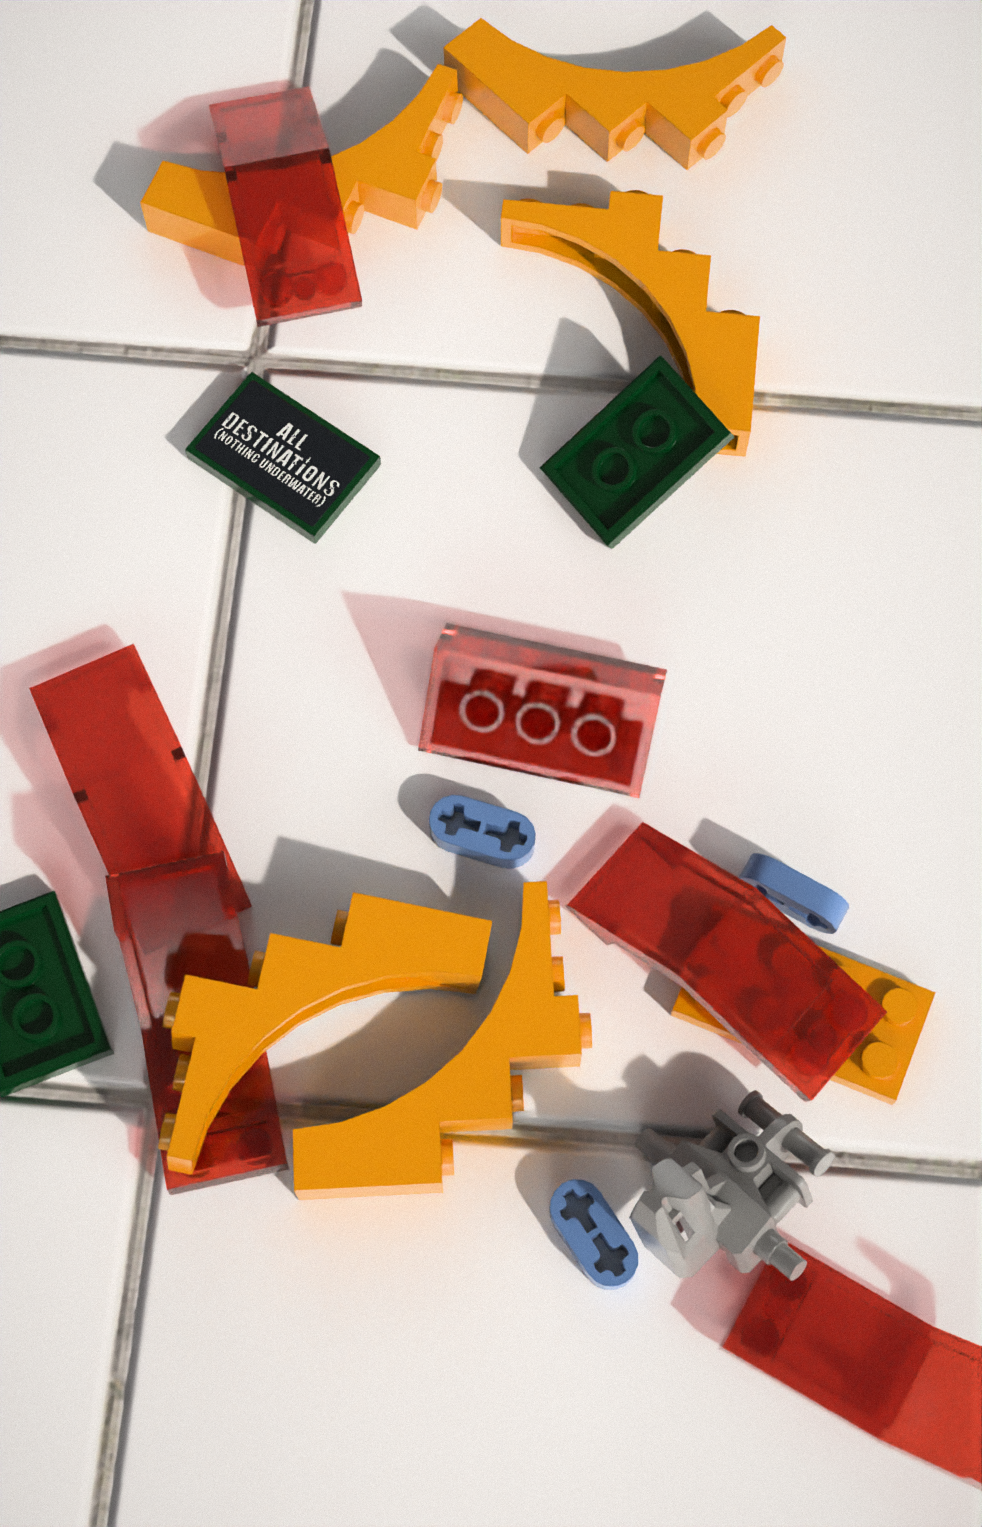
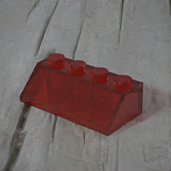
[418,623,667,798]

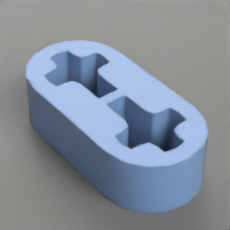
[429,795,536,869]
[737,853,849,934]
[550,1179,638,1290]

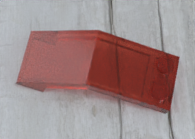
[209,86,362,327]
[29,644,252,954]
[565,822,887,1102]
[105,851,289,1196]
[718,1242,982,1491]

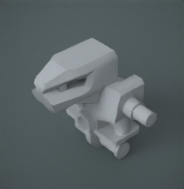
[629,1090,835,1281]

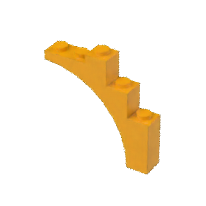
[443,18,786,170]
[140,64,463,272]
[501,190,760,457]
[293,881,592,1200]
[158,892,492,1175]

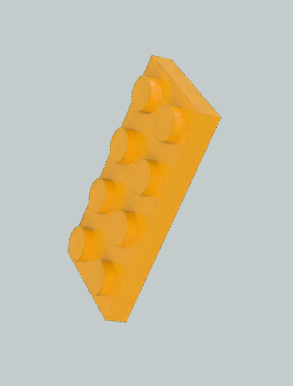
[671,905,936,1105]

